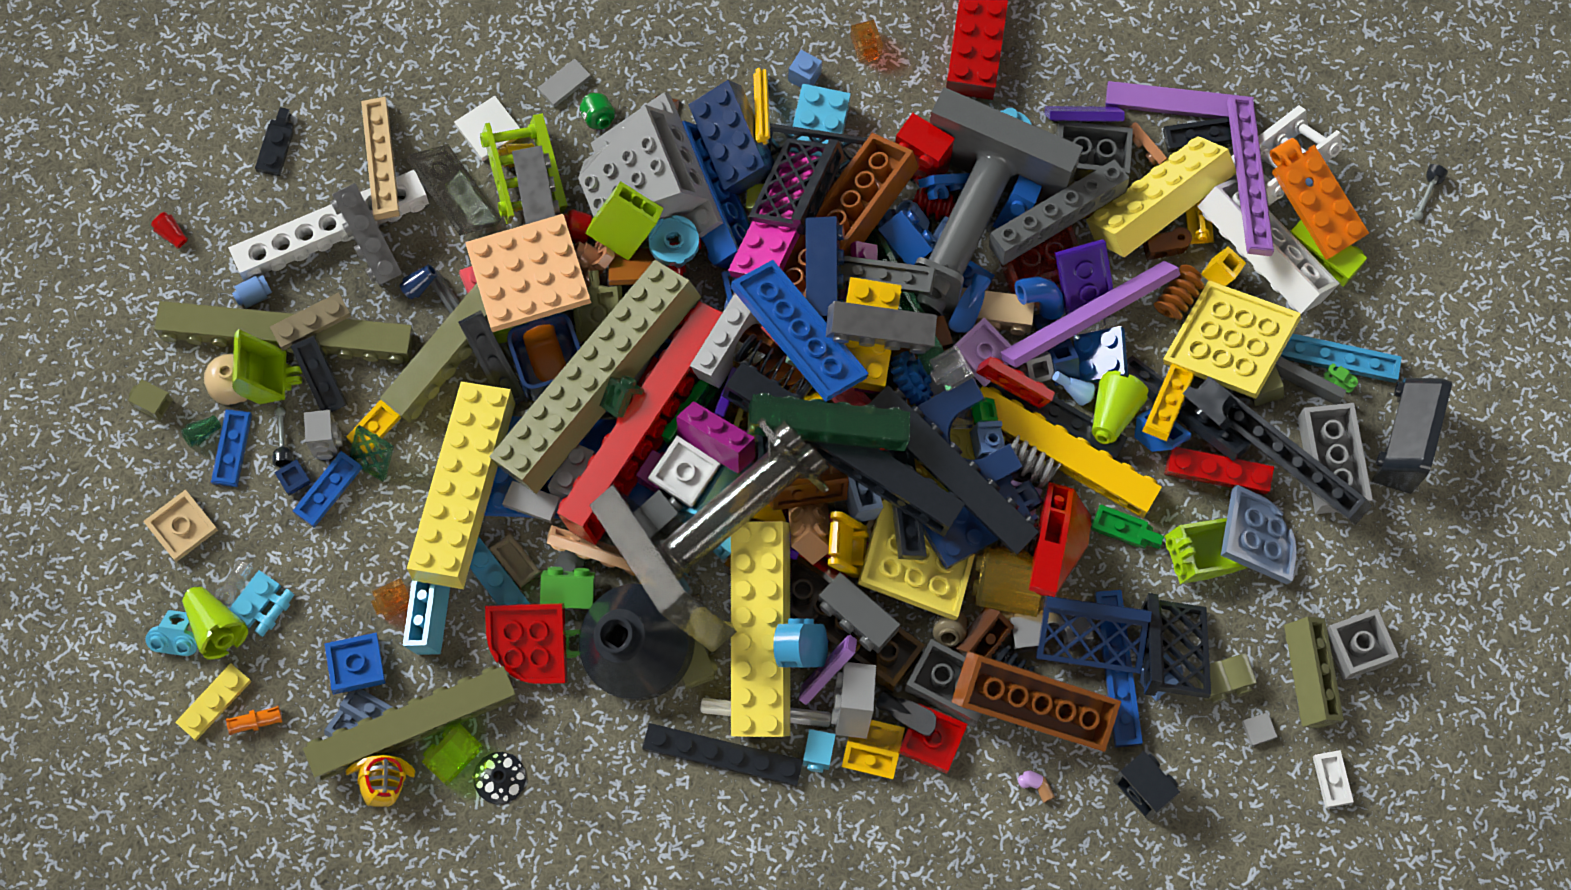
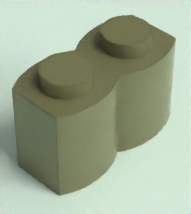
[1196,653,1257,704]

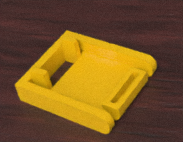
[828,511,869,578]

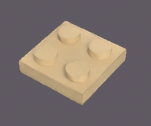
[143,490,218,562]

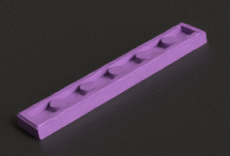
[1105,81,1254,119]

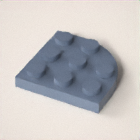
[1221,485,1297,584]

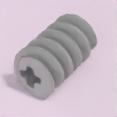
[1011,435,1061,488]

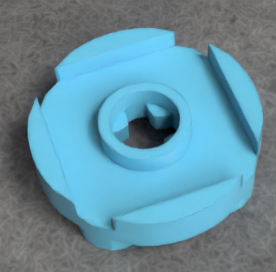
[649,215,699,268]

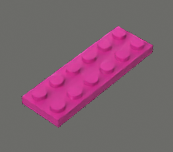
[728,152,818,278]

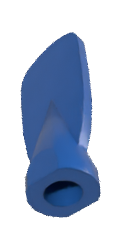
[948,273,991,333]

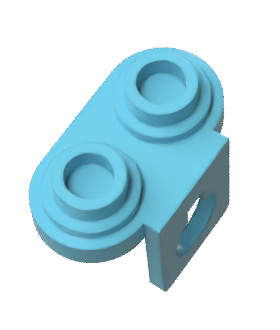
[145,610,198,656]

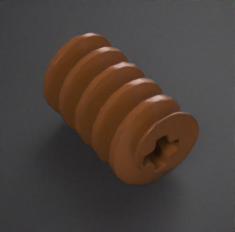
[1153,264,1205,320]

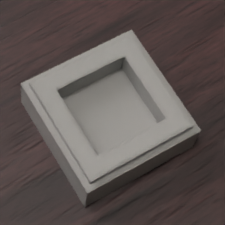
[1242,712,1277,747]

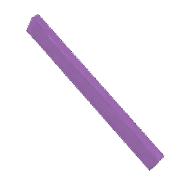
[1227,96,1274,256]
[1000,261,1180,368]

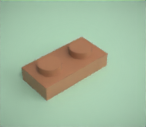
[1129,122,1168,166]

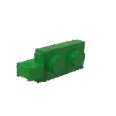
[1090,504,1164,549]

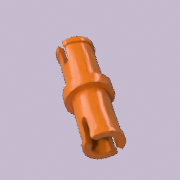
[226,705,283,735]

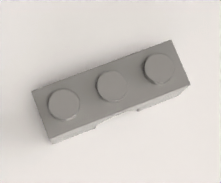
[1010,610,1094,653]

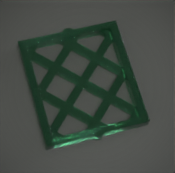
[349,425,394,482]

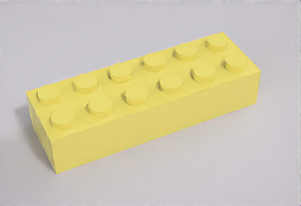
[1086,136,1236,257]

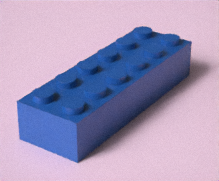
[682,121,750,269]

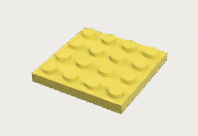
[1163,280,1301,399]

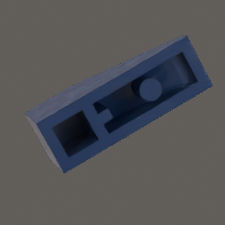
[1033,314,1080,386]

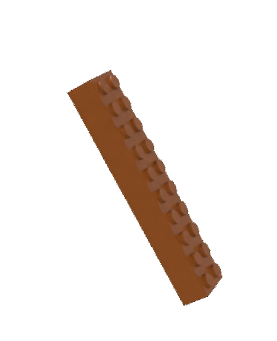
[739,133,919,359]

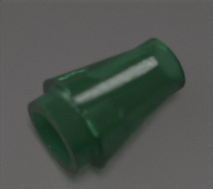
[181,415,222,448]

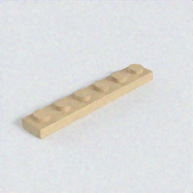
[361,97,400,221]

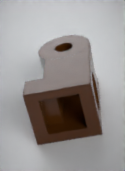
[1142,227,1192,261]

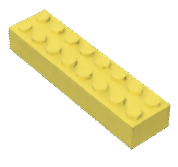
[407,382,515,589]
[731,521,791,737]

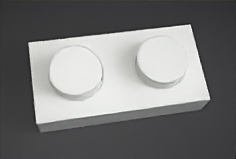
[1313,750,1354,809]

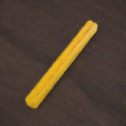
[753,68,770,144]

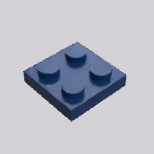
[1074,326,1128,383]
[324,633,386,695]

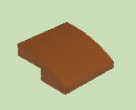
[609,248,659,285]

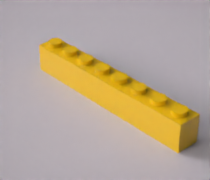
[966,386,1162,519]

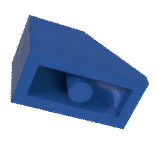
[1134,407,1191,452]

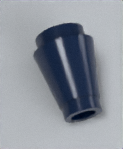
[400,264,438,299]

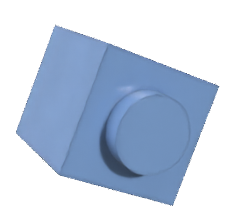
[788,50,822,88]

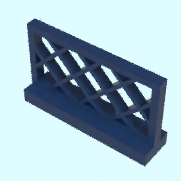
[1036,595,1152,674]

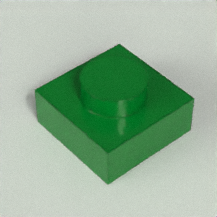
[972,397,998,423]

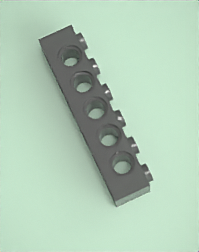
[989,159,1129,265]

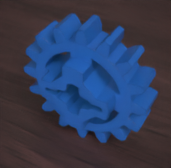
[890,351,934,406]

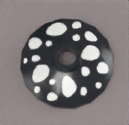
[473,752,526,804]

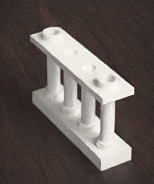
[1231,106,1343,206]

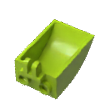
[232,329,302,404]
[1164,518,1248,584]

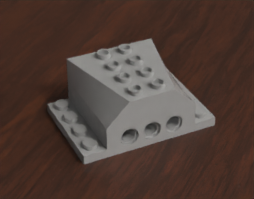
[578,92,723,248]

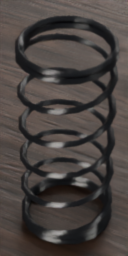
[735,334,812,399]

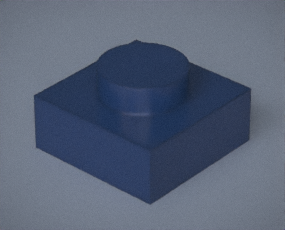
[274,459,311,496]

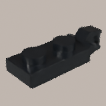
[255,107,294,176]

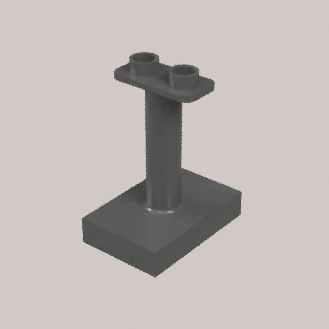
[909,87,1083,317]

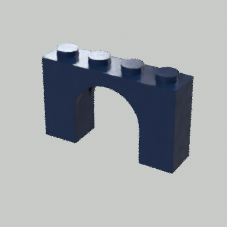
[917,376,1024,483]

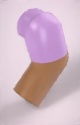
[1018,770,1055,803]

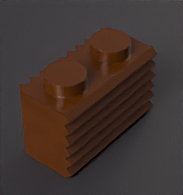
[953,607,1014,658]

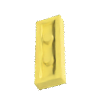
[175,663,252,741]

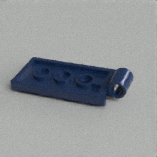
[923,475,1044,569]

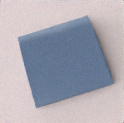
[324,689,392,737]

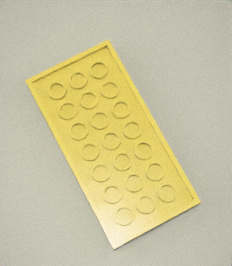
[858,404,1006,620]

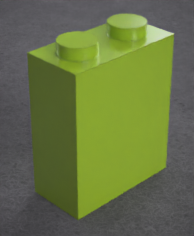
[585,181,664,261]

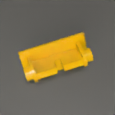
[1185,197,1214,244]

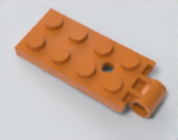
[1270,138,1369,260]

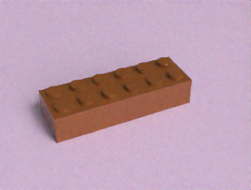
[951,651,1121,752]

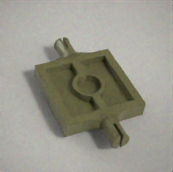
[573,270,623,342]

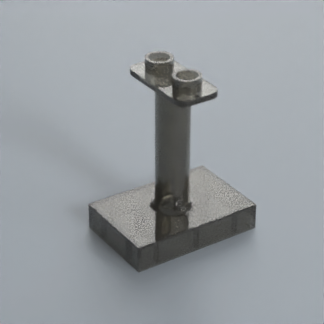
[589,418,829,652]

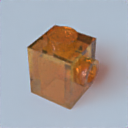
[850,19,883,61]
[371,578,410,620]

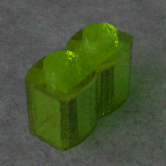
[422,723,484,786]

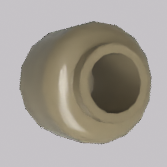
[933,611,968,647]

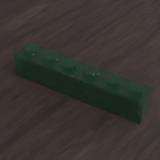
[747,393,910,451]

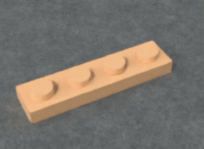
[547,525,650,576]

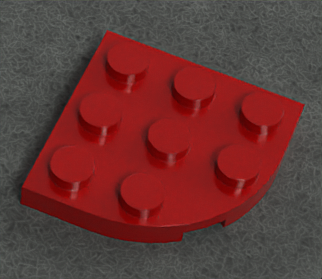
[485,603,568,684]

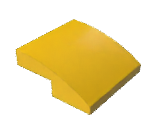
[841,720,905,779]

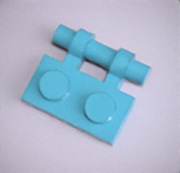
[229,570,294,637]

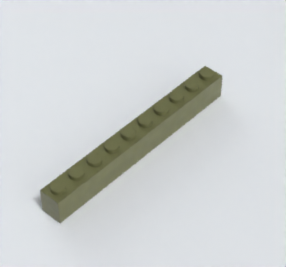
[154,301,414,364]

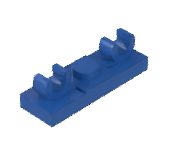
[918,173,970,200]

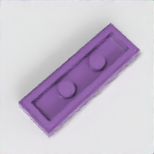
[799,635,857,705]

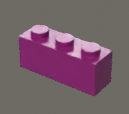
[677,401,755,474]

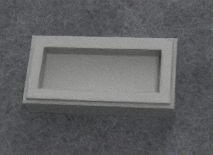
[538,59,591,108]
[502,481,561,523]

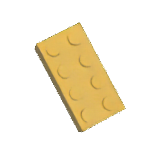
[844,277,902,392]

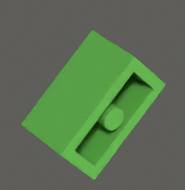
[540,567,596,609]

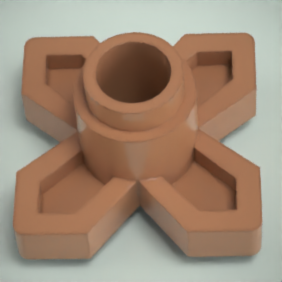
[574,241,615,287]

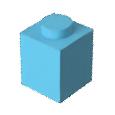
[803,729,836,773]

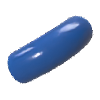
[1015,277,1065,319]

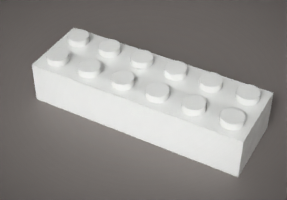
[1197,177,1340,314]

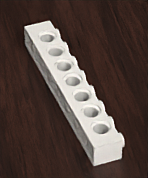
[228,169,429,281]

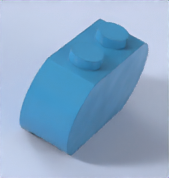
[773,619,828,667]

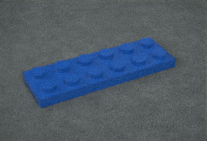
[730,260,868,402]

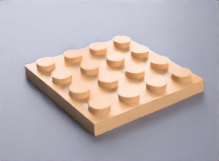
[465,214,591,332]

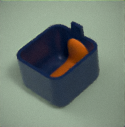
[507,313,580,402]

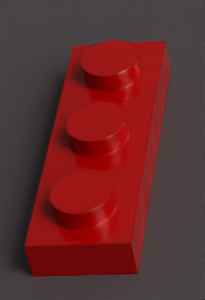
[976,356,1055,408]

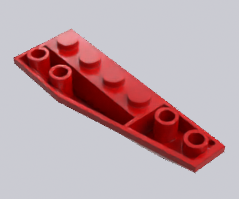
[1029,482,1092,597]

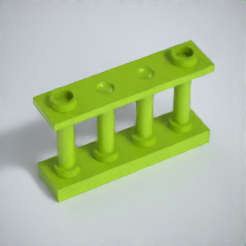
[480,113,567,224]

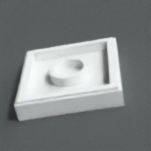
[454,96,520,162]
[648,436,721,508]

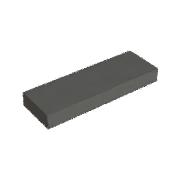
[1275,356,1346,405]

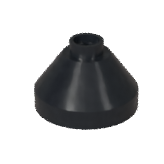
[579,583,695,701]

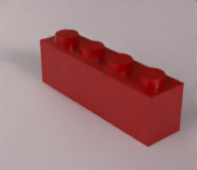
[1164,447,1274,495]

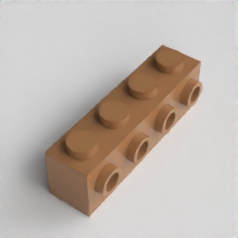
[788,503,830,564]

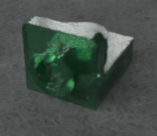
[599,376,644,417]

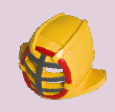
[345,755,415,807]

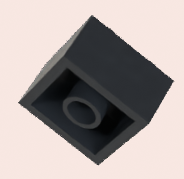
[1113,751,1180,821]

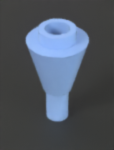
[1052,371,1095,405]

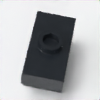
[1182,379,1237,432]

